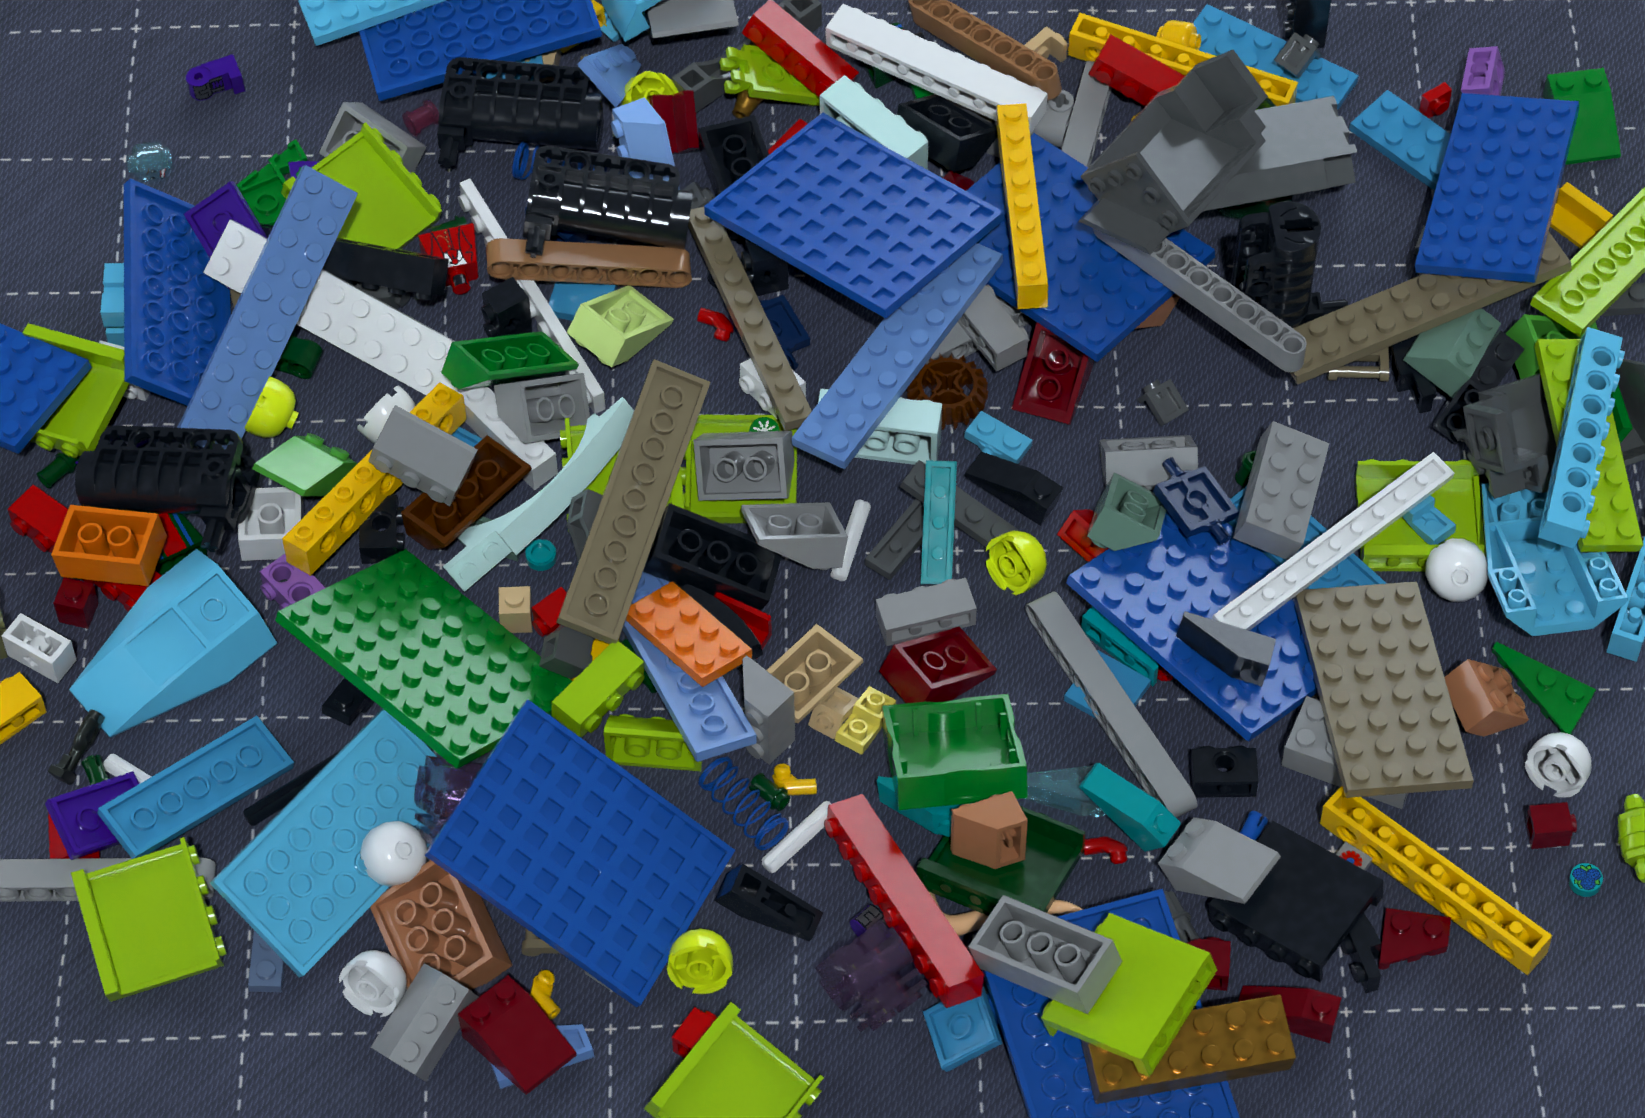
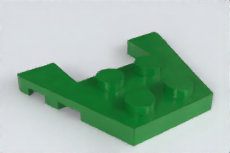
[236,139,308,225]

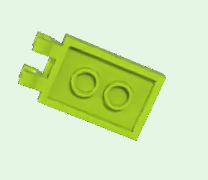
[719,44,820,106]

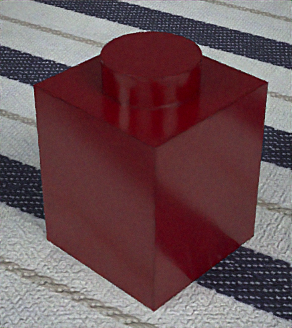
[53,577,99,629]
[1525,802,1577,849]

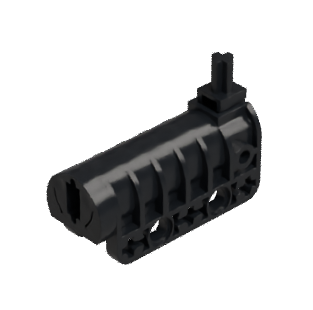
[437,57,604,169]
[523,146,693,258]
[1231,201,1348,349]
[75,426,260,552]

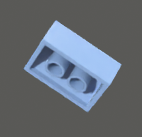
[611,97,680,190]

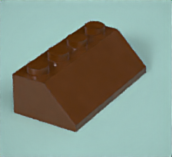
[401,435,532,550]

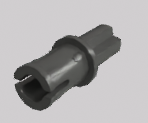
[1164,891,1200,943]

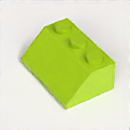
[552,641,644,738]
[604,714,703,772]

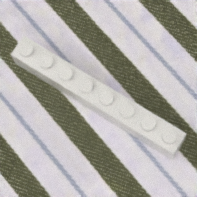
[826,4,1048,135]

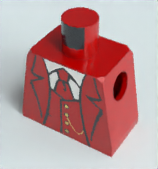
[418,223,479,294]

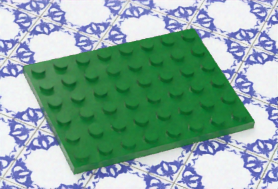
[275,549,572,769]

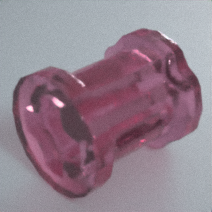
[402,99,439,136]

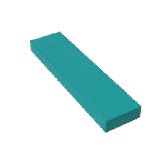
[921,460,957,585]

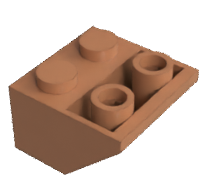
[1444,659,1529,737]
[950,791,1028,869]

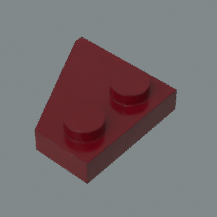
[1378,908,1451,970]

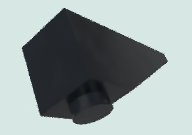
[964,452,1063,526]
[1176,611,1276,686]
[714,864,823,941]

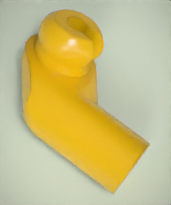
[772,764,817,796]
[530,970,561,1020]

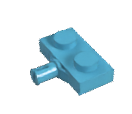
[964,411,1033,464]

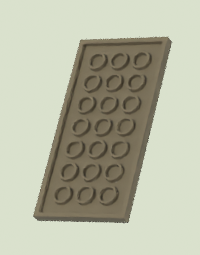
[1293,581,1474,798]

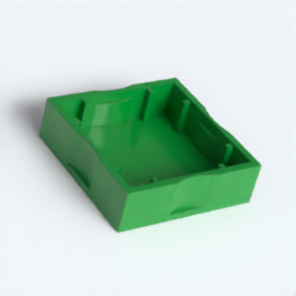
[882,694,1028,810]

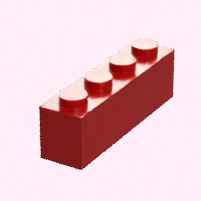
[742,0,859,98]
[1088,34,1185,106]

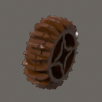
[907,353,988,430]

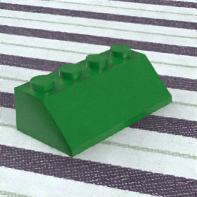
[441,331,579,390]

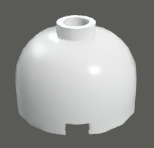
[357,385,415,443]
[1425,538,1488,602]
[1525,732,1591,797]
[360,821,427,887]
[339,950,407,1017]

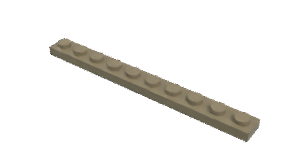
[688,206,812,431]

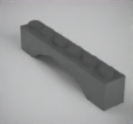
[671,0,822,113]
[539,489,603,679]

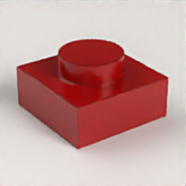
[1419,82,1452,118]

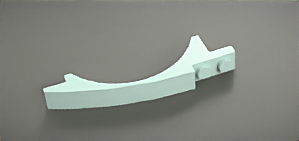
[443,397,634,592]

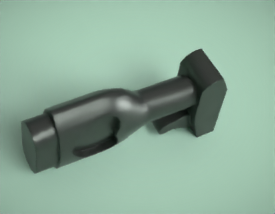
[48,709,105,785]

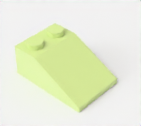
[567,285,674,368]

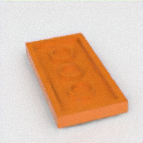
[626,581,752,687]

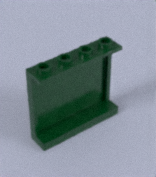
[917,806,1085,916]

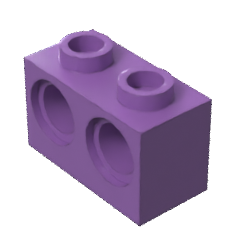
[1461,46,1505,96]
[260,554,325,610]

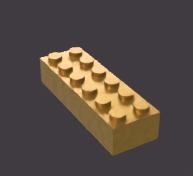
[1081,994,1296,1104]

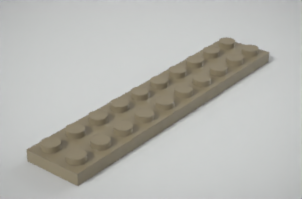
[1290,231,1572,385]
[556,359,711,644]

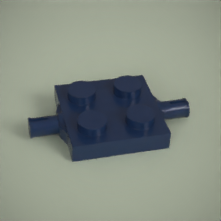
[730,294,810,370]
[1153,457,1239,545]

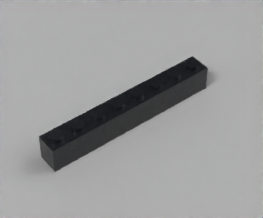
[259,223,449,300]

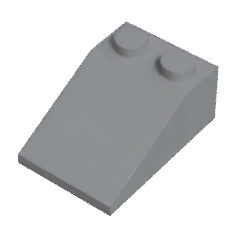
[741,502,848,570]
[1158,817,1281,904]

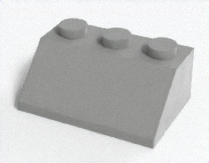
[645,0,739,38]
[319,102,427,172]
[494,373,590,443]
[368,405,478,506]
[693,431,795,501]
[1099,435,1198,490]
[743,655,795,765]
[371,963,479,1082]

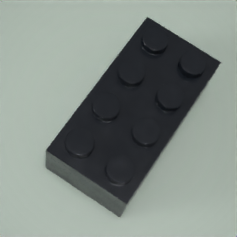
[698,115,769,240]
[643,503,782,611]

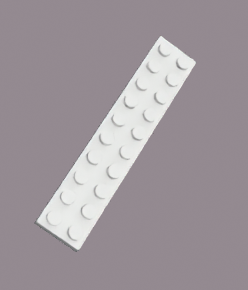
[203,220,461,395]

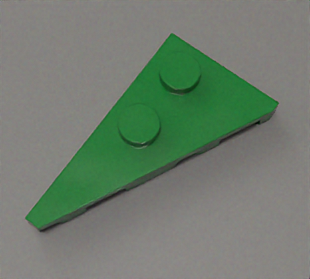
[1492,642,1596,735]

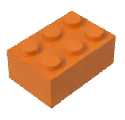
[51,505,167,586]

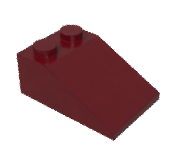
[1012,323,1094,425]
[879,626,997,703]
[457,976,577,1095]

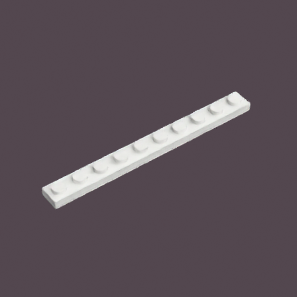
[458,178,605,414]
[1212,452,1455,631]

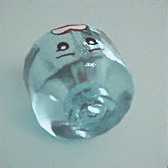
[126,141,172,182]

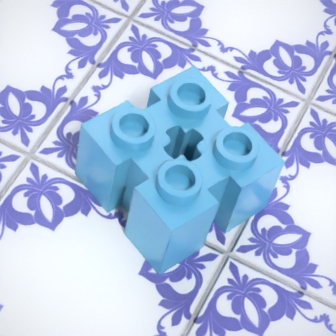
[100,263,124,347]

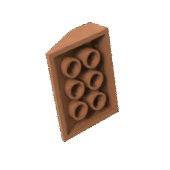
[370,860,513,990]

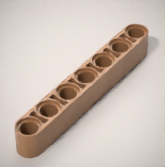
[908,0,1062,100]
[486,238,692,288]

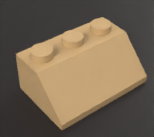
[766,624,863,723]

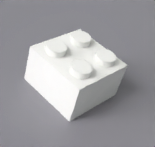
[238,487,304,561]

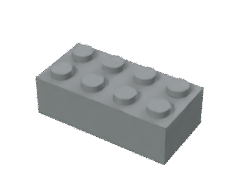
[1233,421,1329,560]
[1282,696,1409,809]
[968,895,1122,1014]

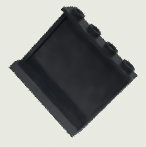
[1209,821,1383,982]

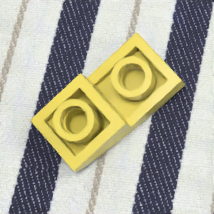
[835,686,896,755]

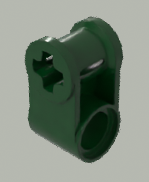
[274,336,323,379]

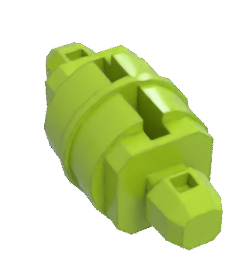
[1617,794,1645,883]

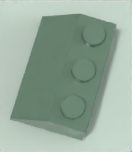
[1403,308,1501,396]
[1087,472,1166,551]

